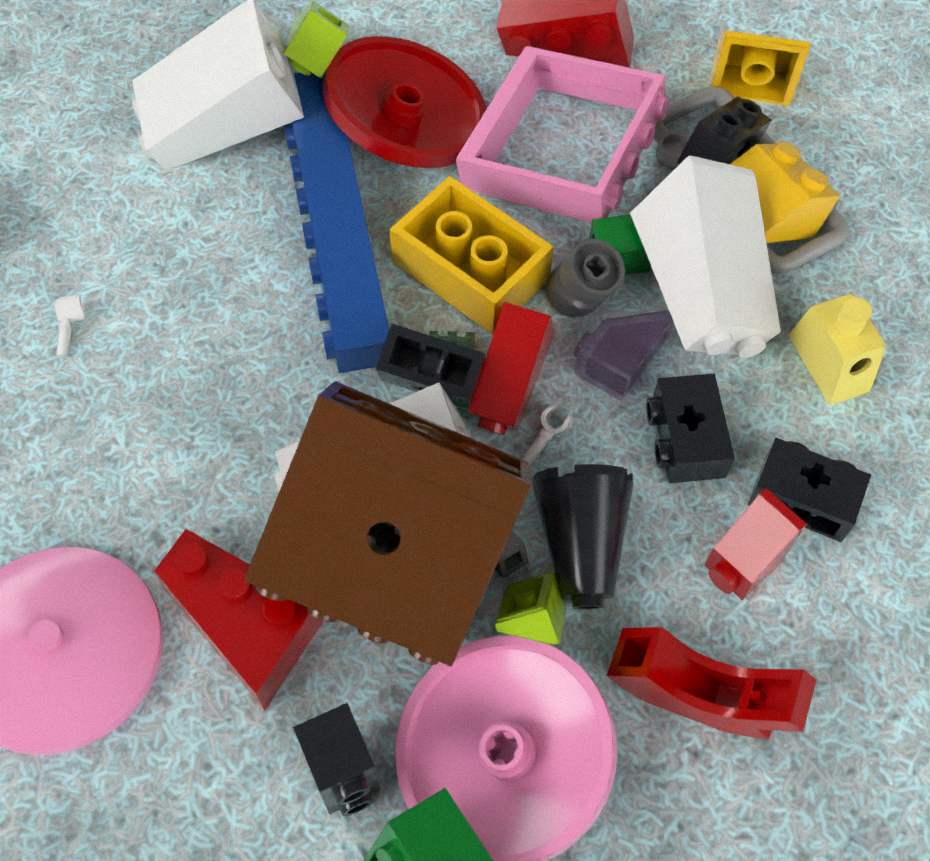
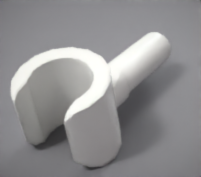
[54,294,86,357]
[521,405,572,466]

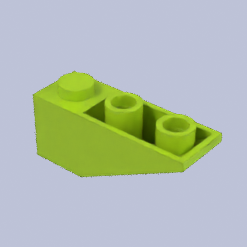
[284,0,349,78]

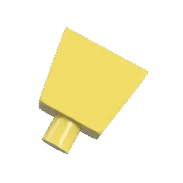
[788,294,886,405]

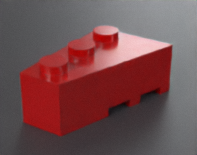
[496,0,634,68]
[154,529,323,711]

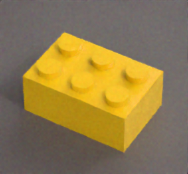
[390,176,554,335]

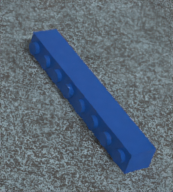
[284,69,389,373]

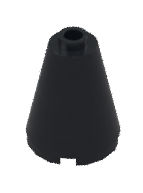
[532,464,634,610]

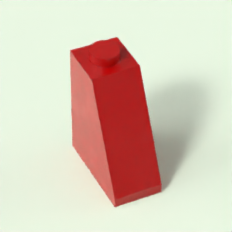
[468,302,555,436]

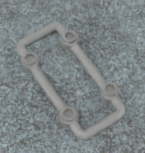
[654,86,850,274]

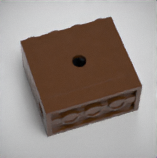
[243,381,532,667]

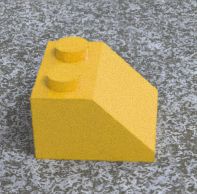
[710,30,810,106]
[730,141,840,243]

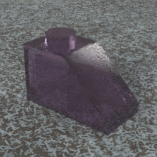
[573,310,674,401]

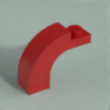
[606,627,817,739]

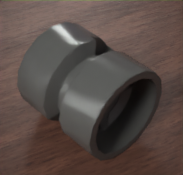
[546,239,625,318]

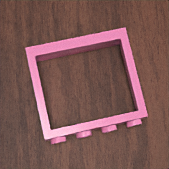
[456,46,670,223]

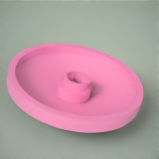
[0,547,163,755]
[395,635,617,861]

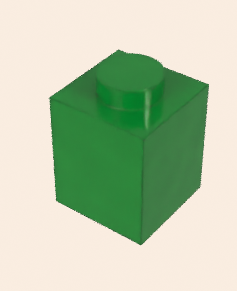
[589,214,651,275]

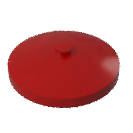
[322,36,486,168]

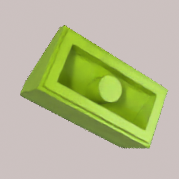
[495,571,567,645]

